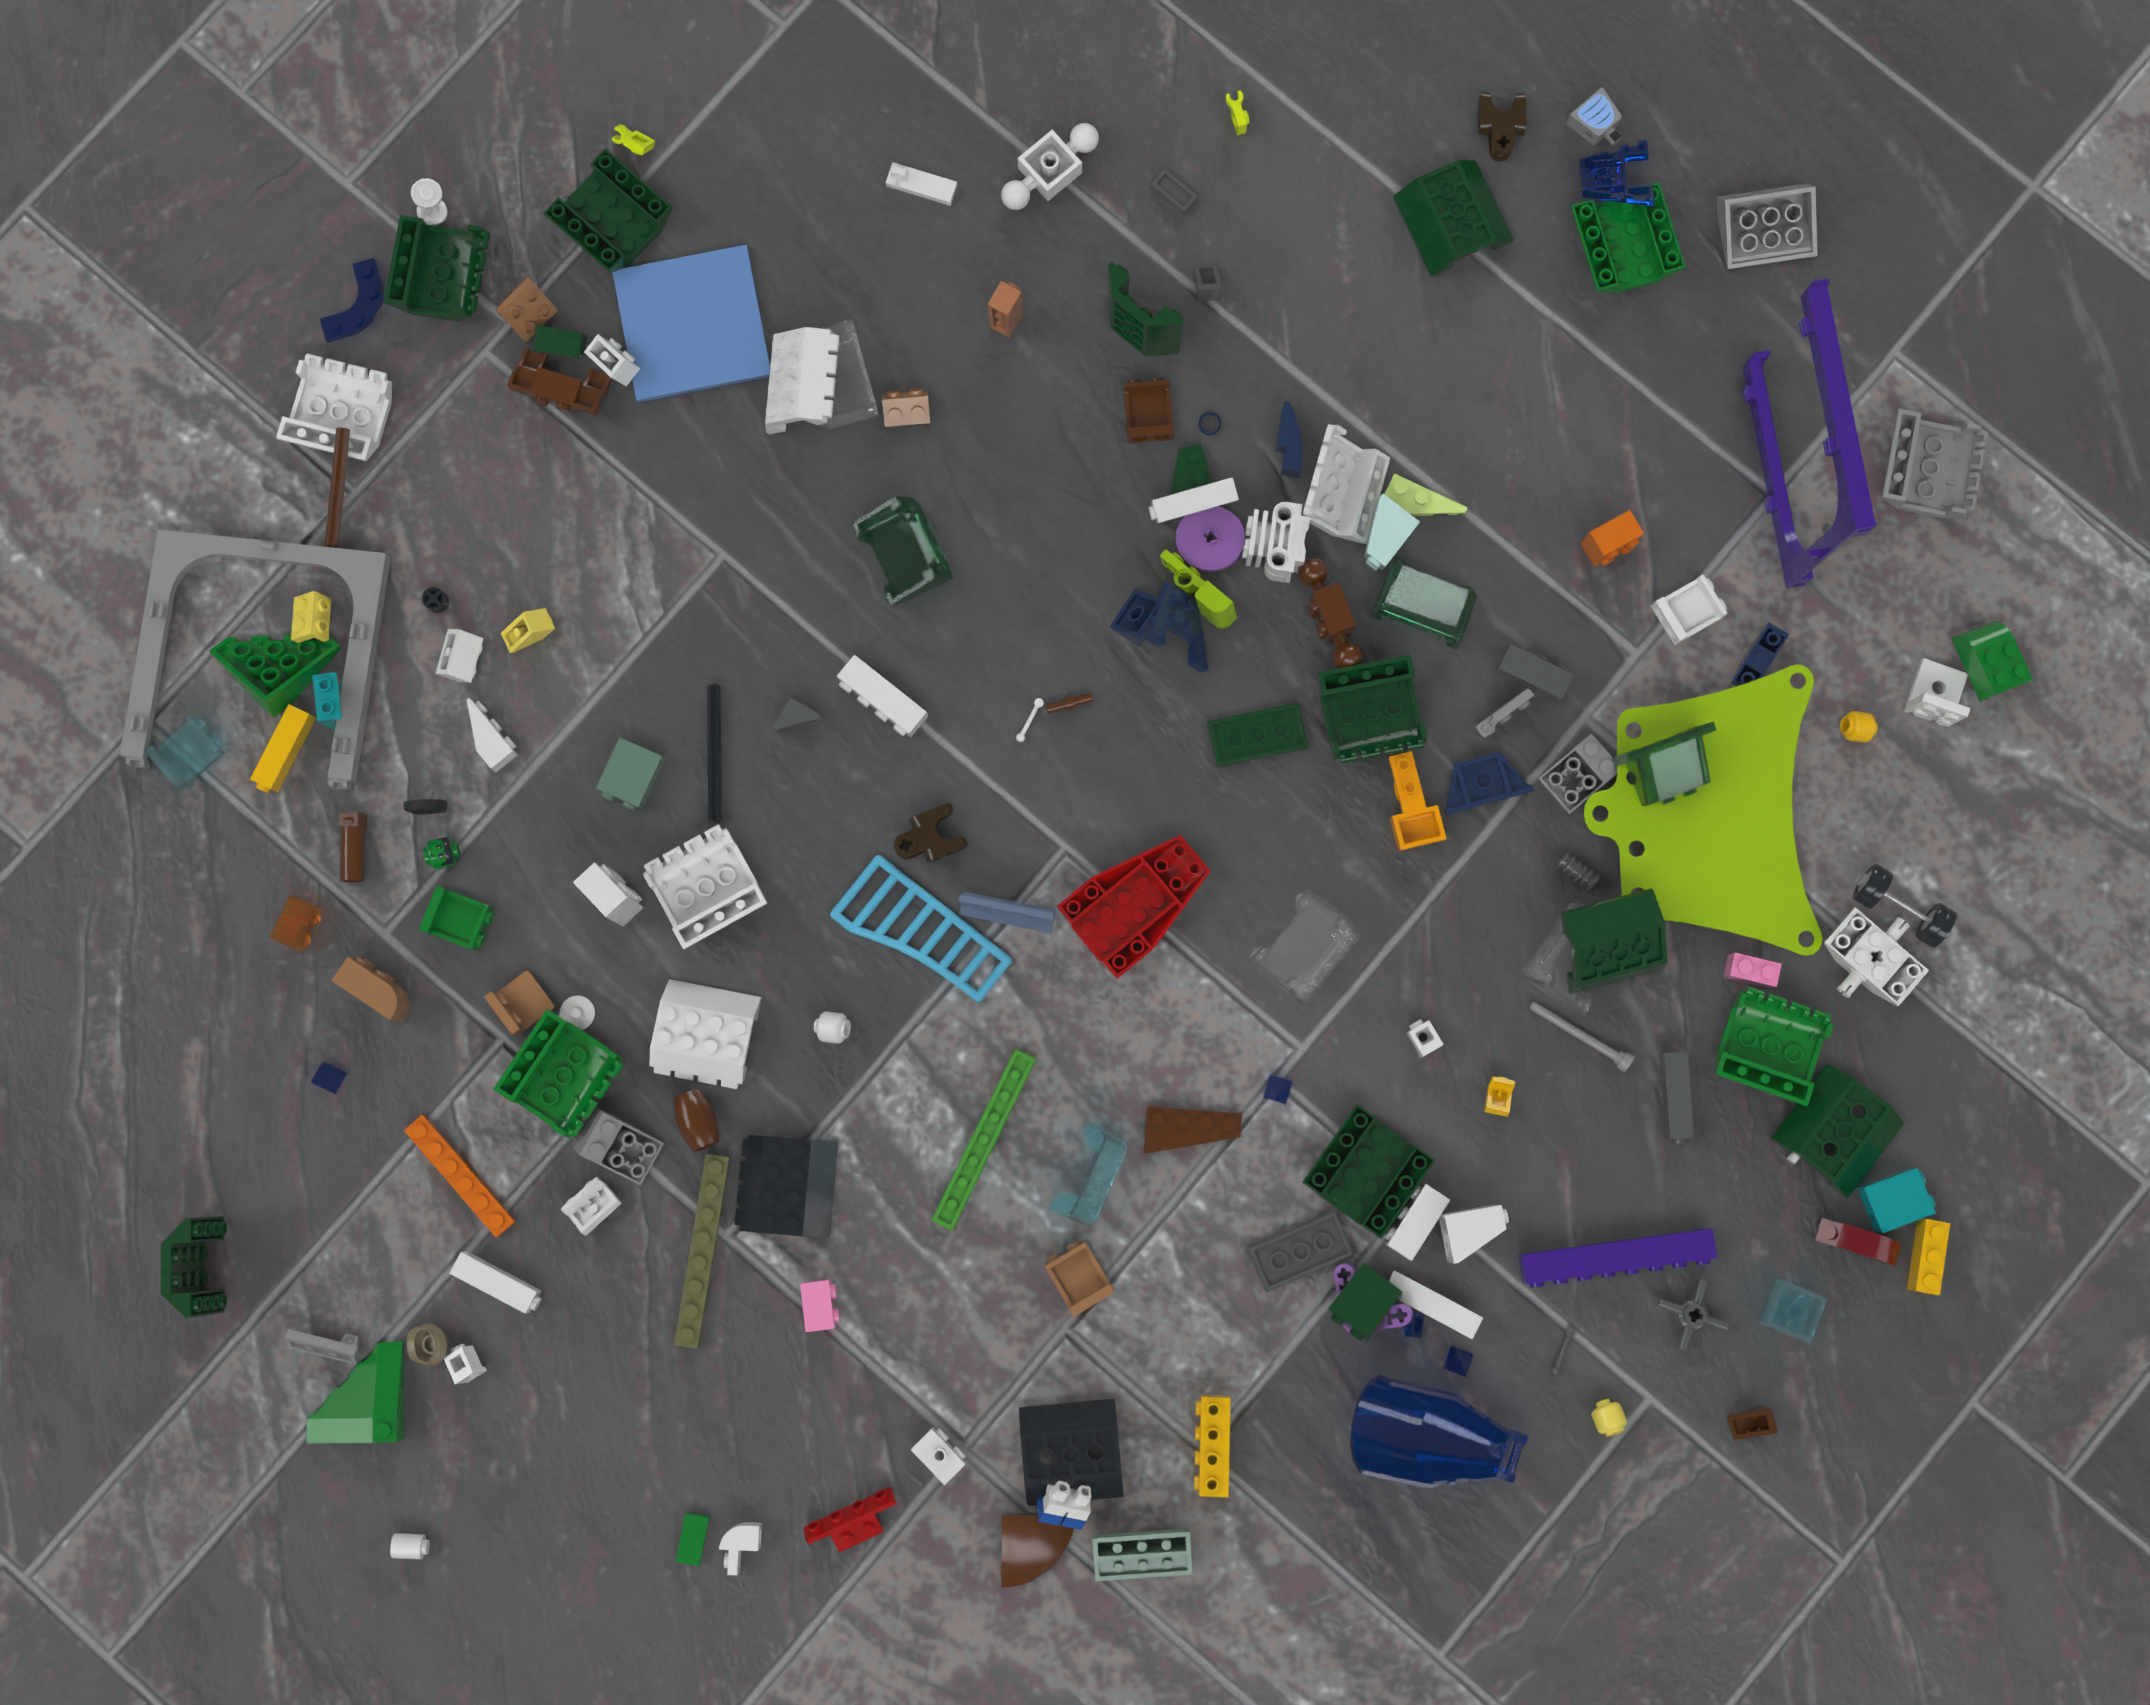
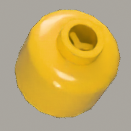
[1840,711,1878,743]

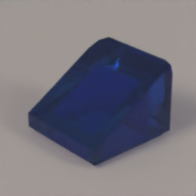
[311,1062,347,1094]

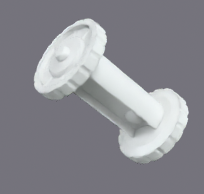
[411,178,448,226]

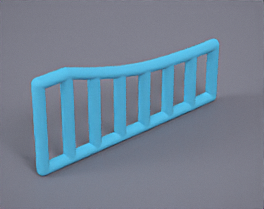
[830,855,1012,1002]

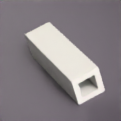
[1148,477,1239,524]
[449,1251,542,1314]

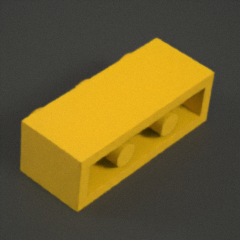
[1907,1219,1950,1295]

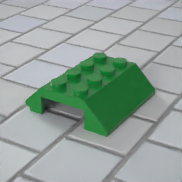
[1715,986,1833,1106]
[493,1009,624,1138]

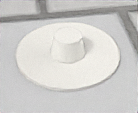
[559,996,595,1030]

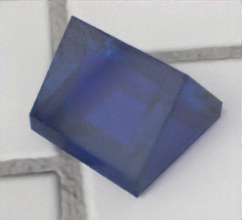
[1263,1075,1293,1105]

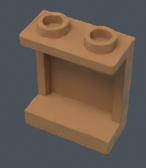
[1044,1240,1115,1317]

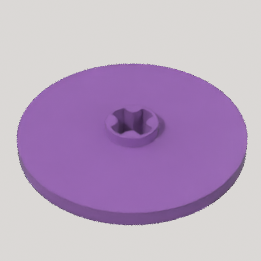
[1176,506,1245,572]

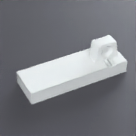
[886,162,958,206]

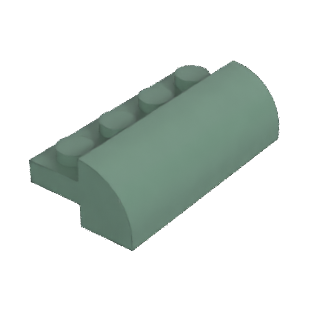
[1092,1528,1193,1581]

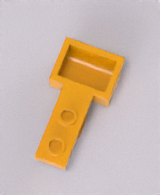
[1388,751,1447,851]

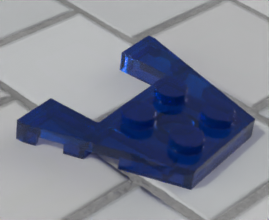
[1579,140,1654,206]

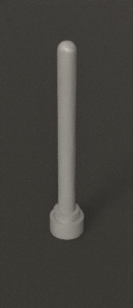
[1530,1002,1635,1072]

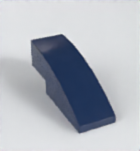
[1275,401,1302,478]

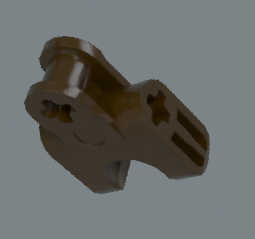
[1478,92,1526,162]
[894,803,968,863]

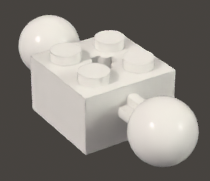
[1001,123,1099,210]

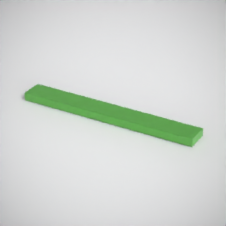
[931,1048,1036,1231]

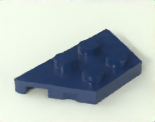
[1445,752,1534,816]

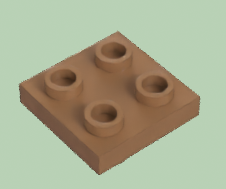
[495,277,558,342]

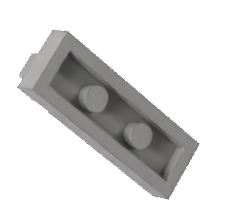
[284,1329,361,1365]

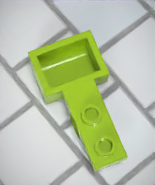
[1160,549,1237,629]

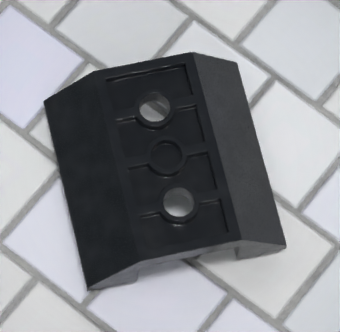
[1019,1398,1124,1506]

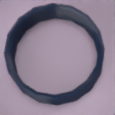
[1198,412,1221,435]

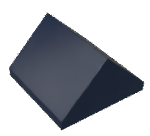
[1110,589,1158,647]

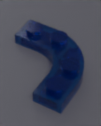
[320,258,384,343]

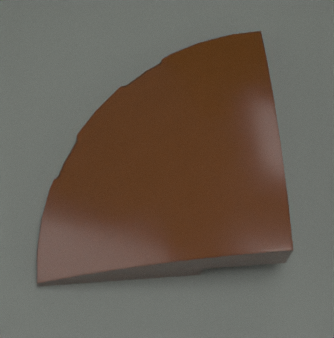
[1001,1512,1074,1587]

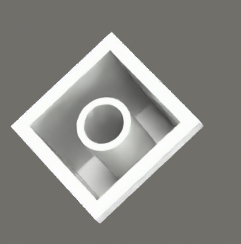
[1439,1204,1509,1264]

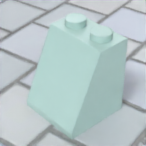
[1364,494,1420,571]

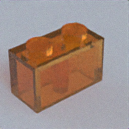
[269,895,322,951]

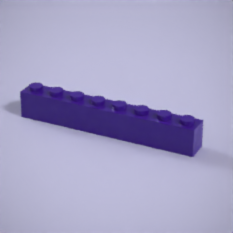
[1518,1228,1717,1288]

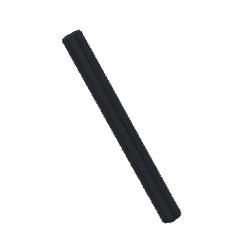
[707,684,722,822]

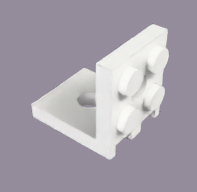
[1904,658,1970,727]

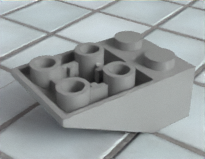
[1538,734,1617,814]
[573,1107,664,1185]

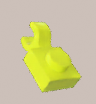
[1226,90,1250,136]
[612,124,655,155]

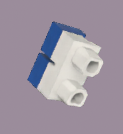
[1037,1481,1091,1530]

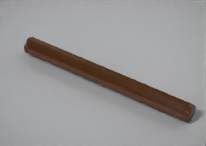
[324,427,350,548]

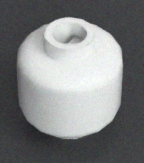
[814,1011,851,1044]

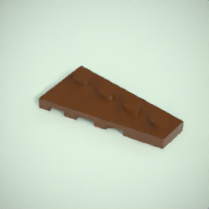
[1144,1106,1242,1154]

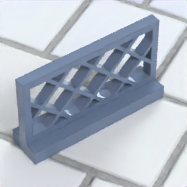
[959,891,1056,934]

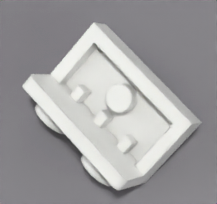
[561,1177,622,1236]

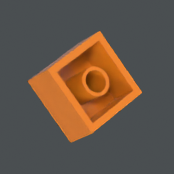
[1580,510,1644,567]

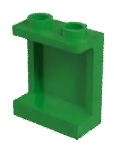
[419,886,495,951]

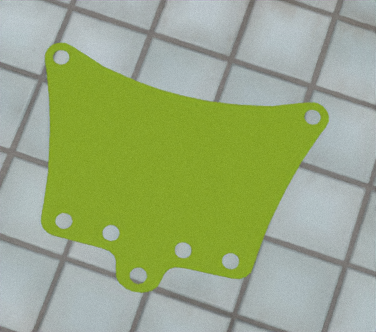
[1584,664,1823,956]

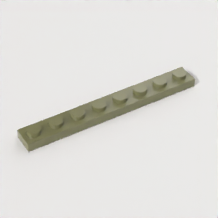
[674,1154,731,1349]

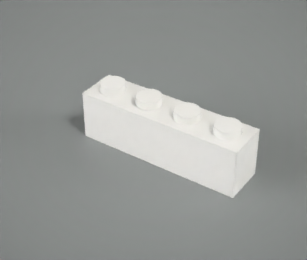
[837,655,928,738]

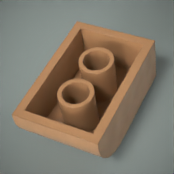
[331,956,410,1023]

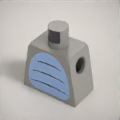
[1566,87,1623,146]

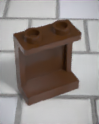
[1123,378,1174,443]

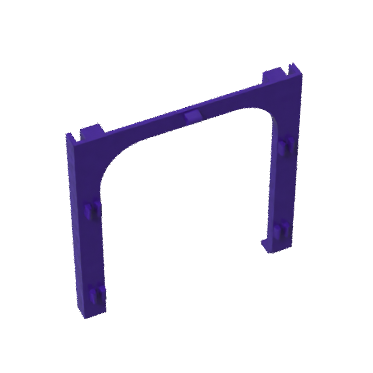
[1743,279,1876,588]

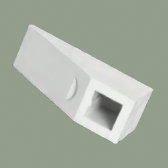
[467,698,518,772]

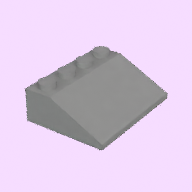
[1717,184,1818,269]

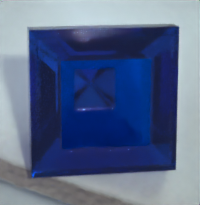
[1402,1313,1425,1338]
[1443,1346,1474,1377]

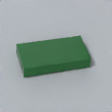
[676,1512,710,1566]

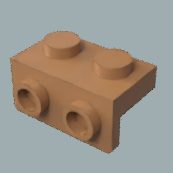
[882,388,931,427]

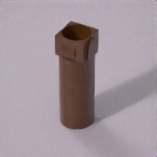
[339,812,367,883]

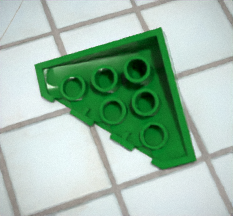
[209,635,341,718]
[307,1341,405,1443]

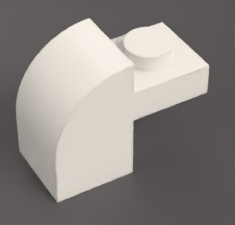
[719,1522,762,1575]

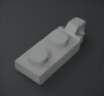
[1475,689,1534,738]

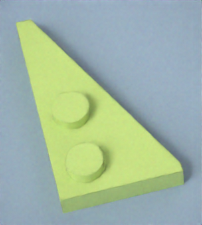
[1385,474,1468,516]

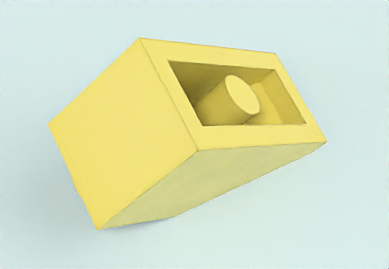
[501,608,555,653]

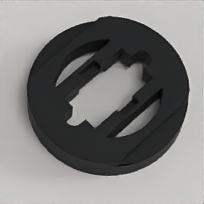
[403,799,447,815]

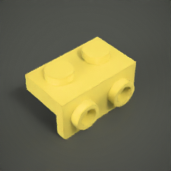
[291,591,331,643]

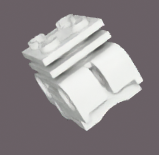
[1242,502,1310,583]

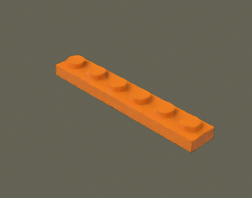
[404,1114,516,1238]

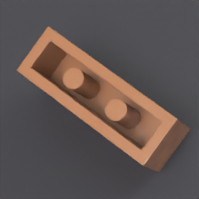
[987,281,1023,338]

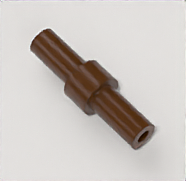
[1046,692,1093,714]

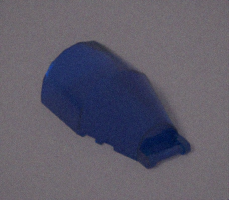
[1350,1375,1529,1489]

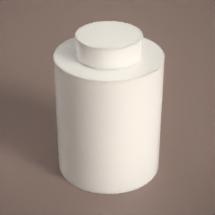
[390,1533,430,1560]

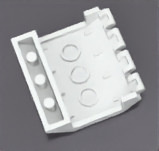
[765,327,839,434]
[276,353,392,461]
[1303,424,1390,544]
[643,824,767,950]
[649,979,762,1089]

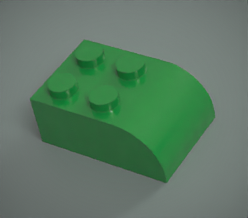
[1951,621,2033,702]

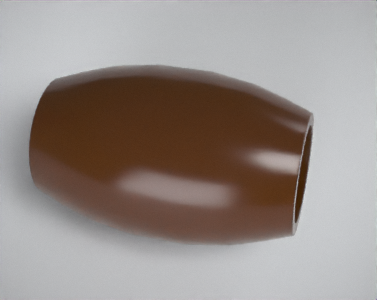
[673,1089,719,1152]

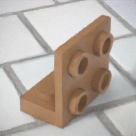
[484,971,555,1036]

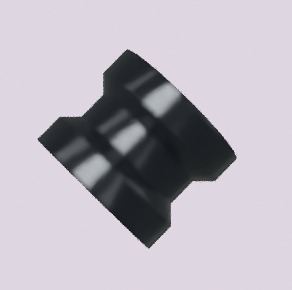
[422,587,449,614]

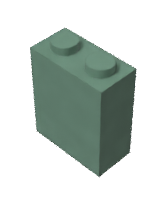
[596,737,666,811]

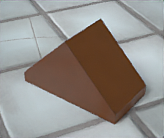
[1727,1405,1778,1440]

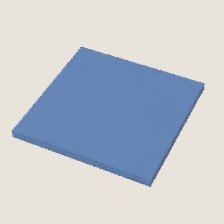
[613,244,770,402]

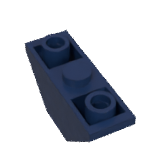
[1731,622,1790,686]

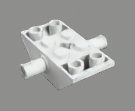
[1824,907,1929,1006]

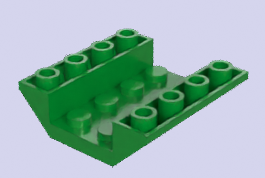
[1571,182,1686,294]

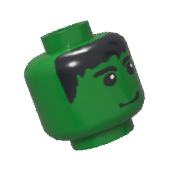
[423,837,461,870]

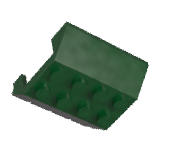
[384,215,490,321]
[1318,655,1427,764]

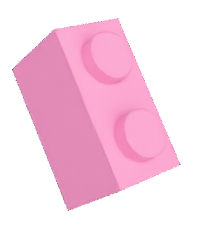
[1723,953,1782,989]
[800,1279,840,1332]

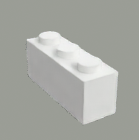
[1384,1184,1450,1261]

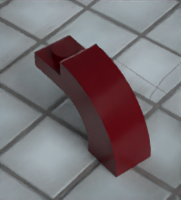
[1815,1218,1901,1267]

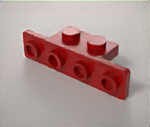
[803,1487,896,1553]

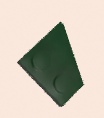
[1170,444,1212,495]

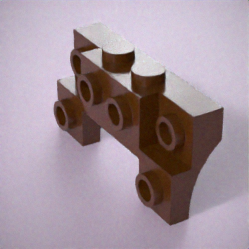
[507,348,613,416]

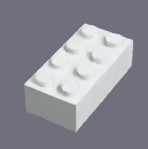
[573,862,644,927]

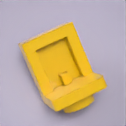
[1484,1076,1515,1117]

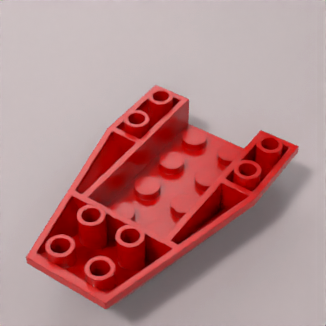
[1057,835,1211,979]

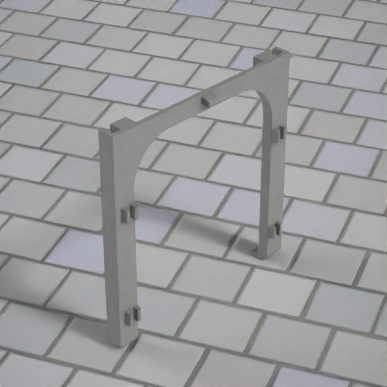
[120,529,391,791]

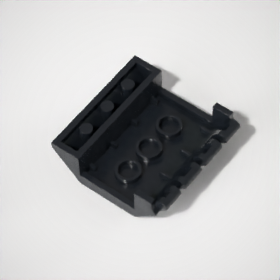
[735,1135,838,1238]

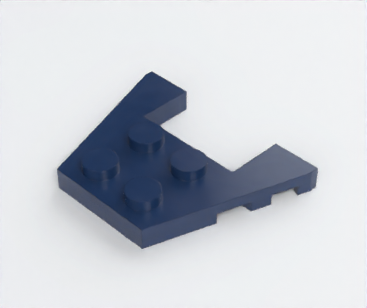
[1145,582,1208,673]

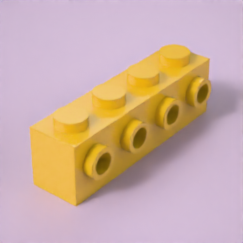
[1194,1395,1230,1497]

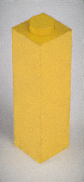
[250,704,316,793]

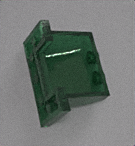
[1612,721,1717,807]

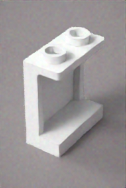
[1650,574,1727,646]

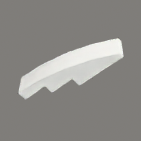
[1388,1271,1483,1339]

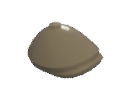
[407,1324,448,1367]

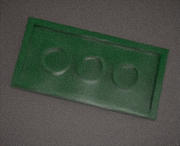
[1207,702,1308,768]

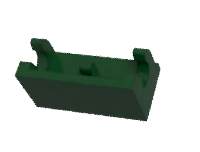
[533,325,587,359]

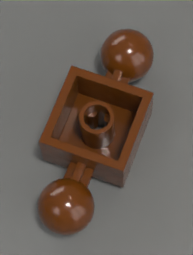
[1298,557,1363,668]

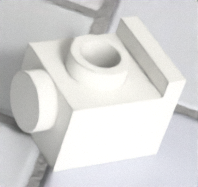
[1407,1019,1444,1058]
[444,1344,487,1384]

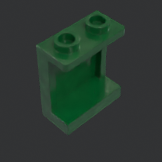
[1329,1263,1403,1342]

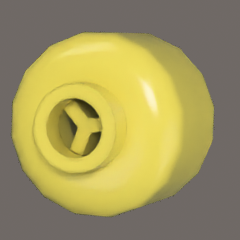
[1591,1399,1627,1437]

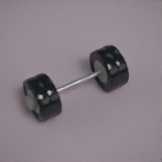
[1853,864,1957,948]

